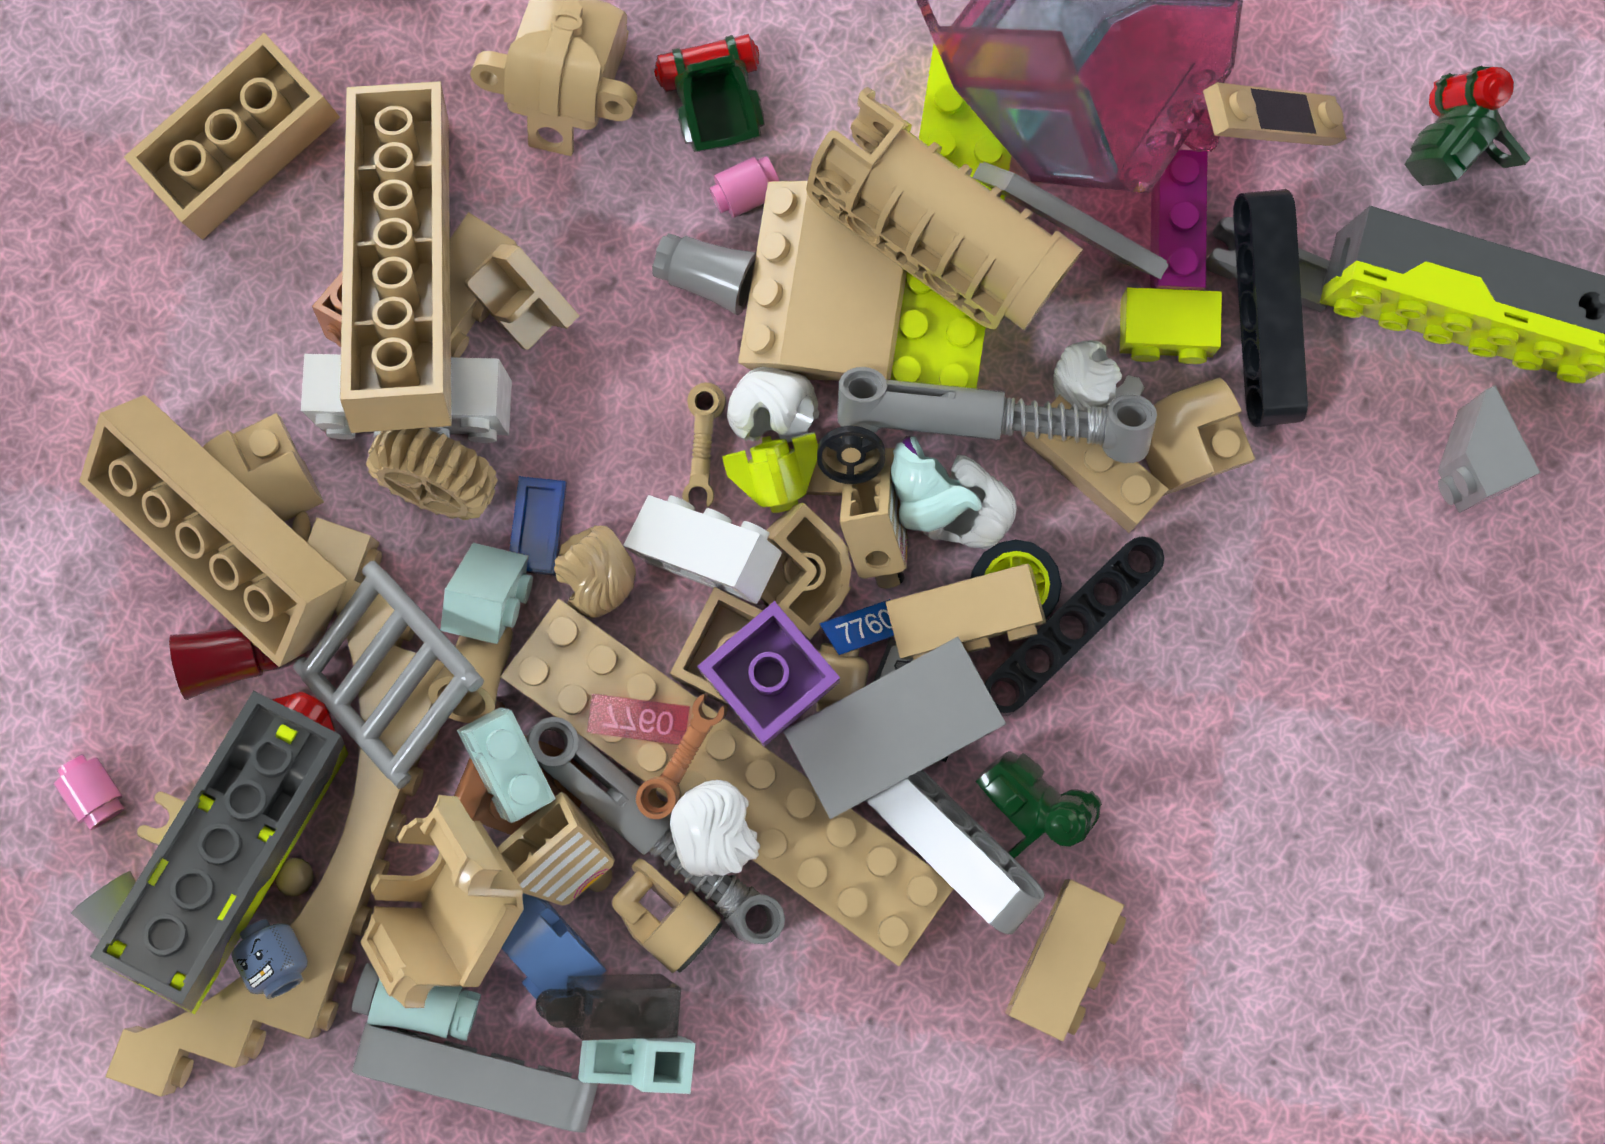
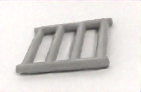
[293,561,484,789]

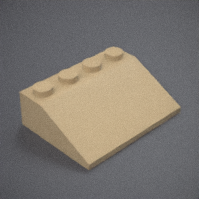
[738,181,907,381]

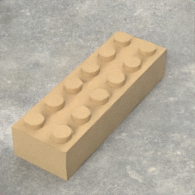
[79,395,348,668]

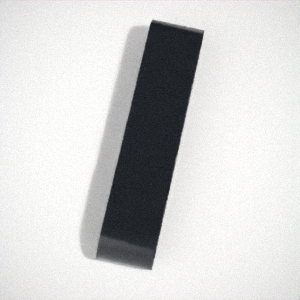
[1233,189,1308,427]
[984,536,1165,717]

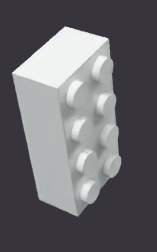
[301,354,512,443]

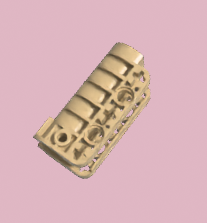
[806,87,1083,330]

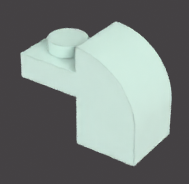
[578,1028,696,1094]

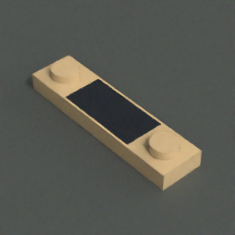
[1203,82,1347,146]

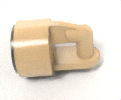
[612,858,722,973]

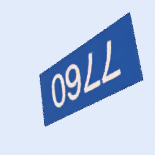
[819,599,894,655]

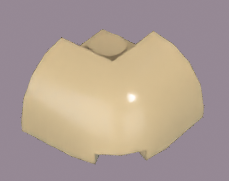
[1145,377,1255,496]
[203,413,324,522]
[760,503,852,640]

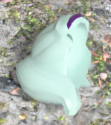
[891,436,982,532]

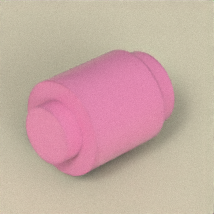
[709,156,779,218]
[54,755,125,830]

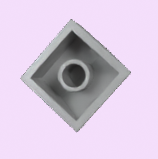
[1438,385,1540,513]

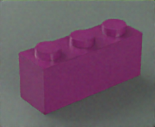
[1150,149,1208,291]

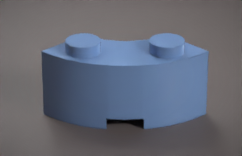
[502,893,607,1011]

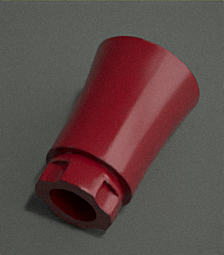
[169,627,281,700]

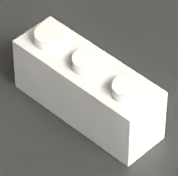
[623,495,782,604]

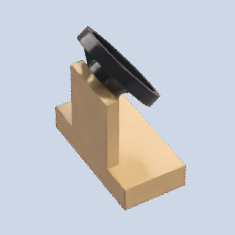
[806,426,895,496]

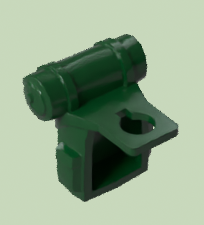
[975,751,1102,859]

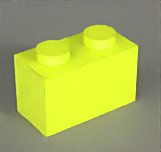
[1119,287,1222,364]

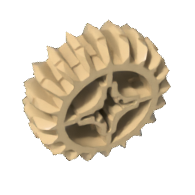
[366,428,498,520]

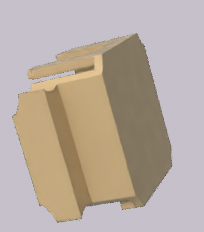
[360,795,524,1008]

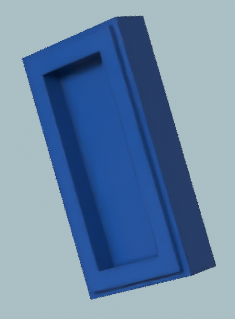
[509,476,567,576]

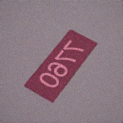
[586,694,690,745]

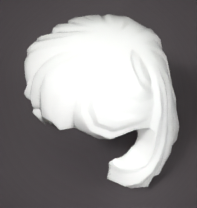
[1053,340,1145,411]
[727,367,819,442]
[923,455,1017,549]
[670,780,760,877]

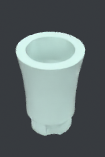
[367,978,481,1041]

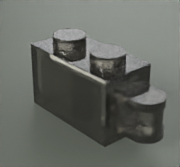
[536,974,681,1041]

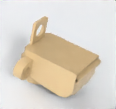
[470,0,637,156]

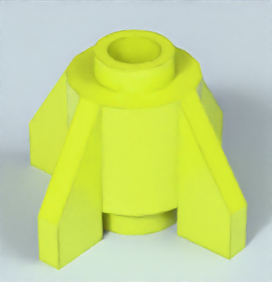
[722,432,818,513]

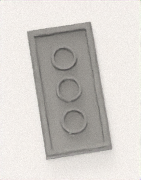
[972,162,1169,279]
[783,637,1006,819]

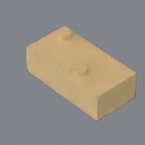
[124,33,340,240]

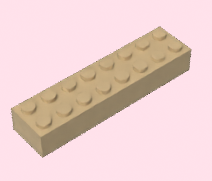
[340,81,452,433]

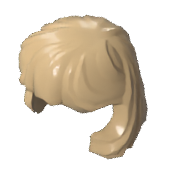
[554,525,636,618]

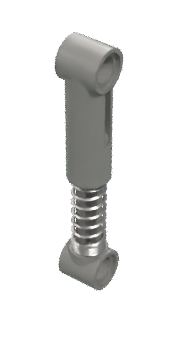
[837,367,1157,463]
[526,717,785,944]

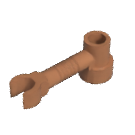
[636,692,728,819]

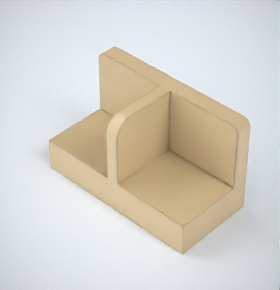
[464,244,580,350]

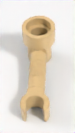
[682,382,726,507]

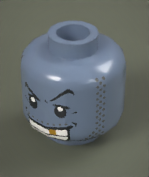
[231,919,308,999]

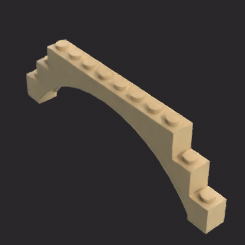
[105,517,444,1097]

